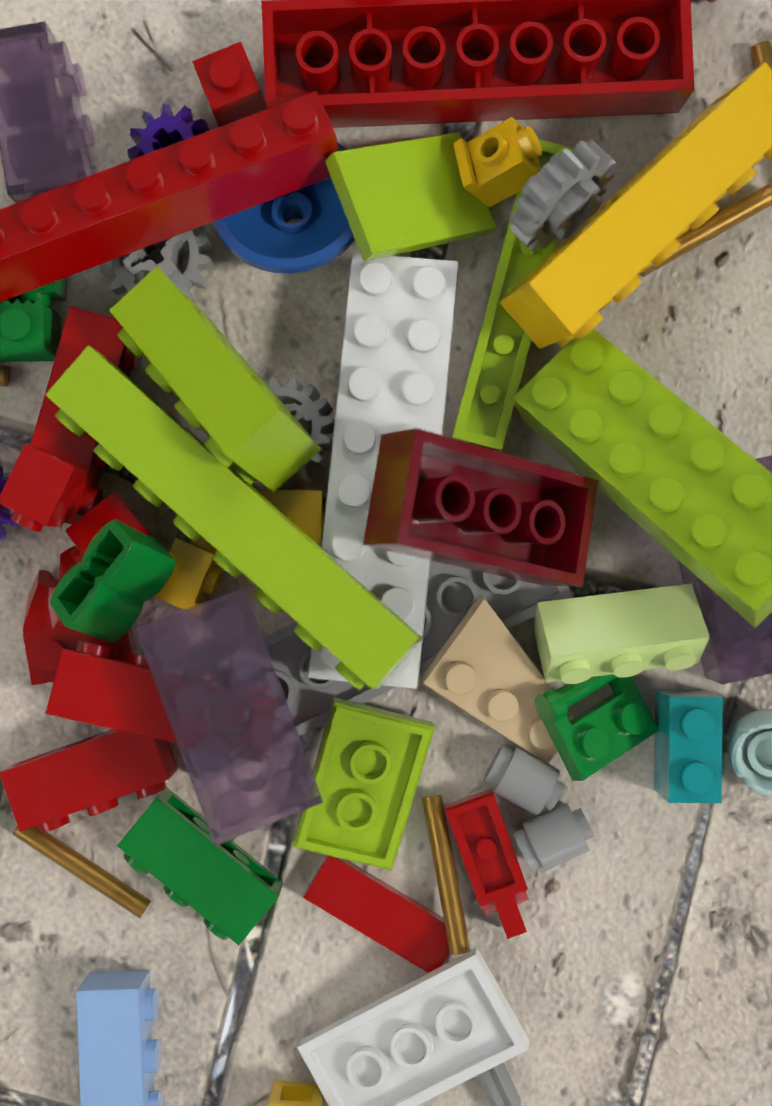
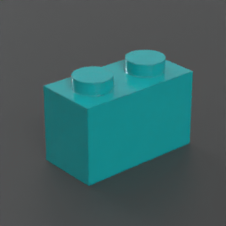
[654,689,723,803]

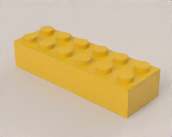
[499,62,772,349]

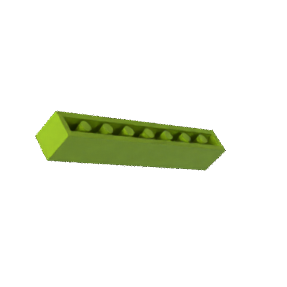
[46,345,423,690]

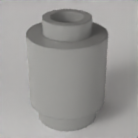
[483,744,564,816]
[513,803,595,872]

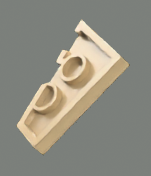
[421,594,574,763]

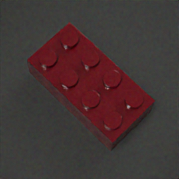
[363,428,599,587]

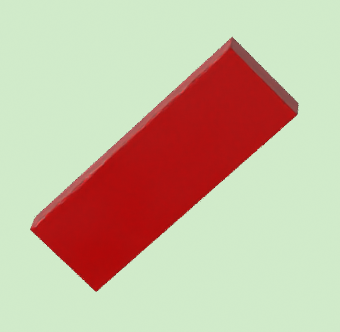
[303,855,450,973]

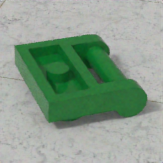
[535,674,659,781]

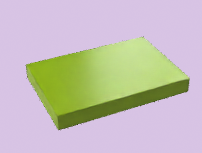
[325,132,496,262]
[293,697,435,870]

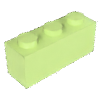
[533,583,710,684]

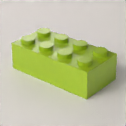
[109,266,321,492]

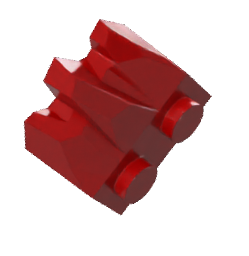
[23,546,137,686]

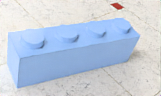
[76,970,163,1106]

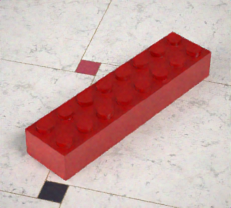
[261,0,695,128]

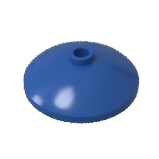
[214,142,355,273]

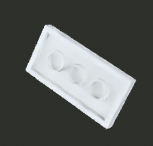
[297,948,529,1106]

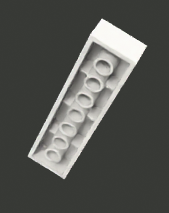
[308,253,458,689]

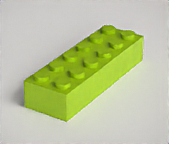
[513,329,772,628]

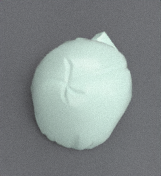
[729,709,772,796]

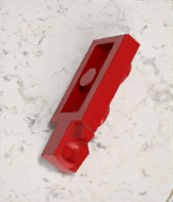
[444,788,529,939]

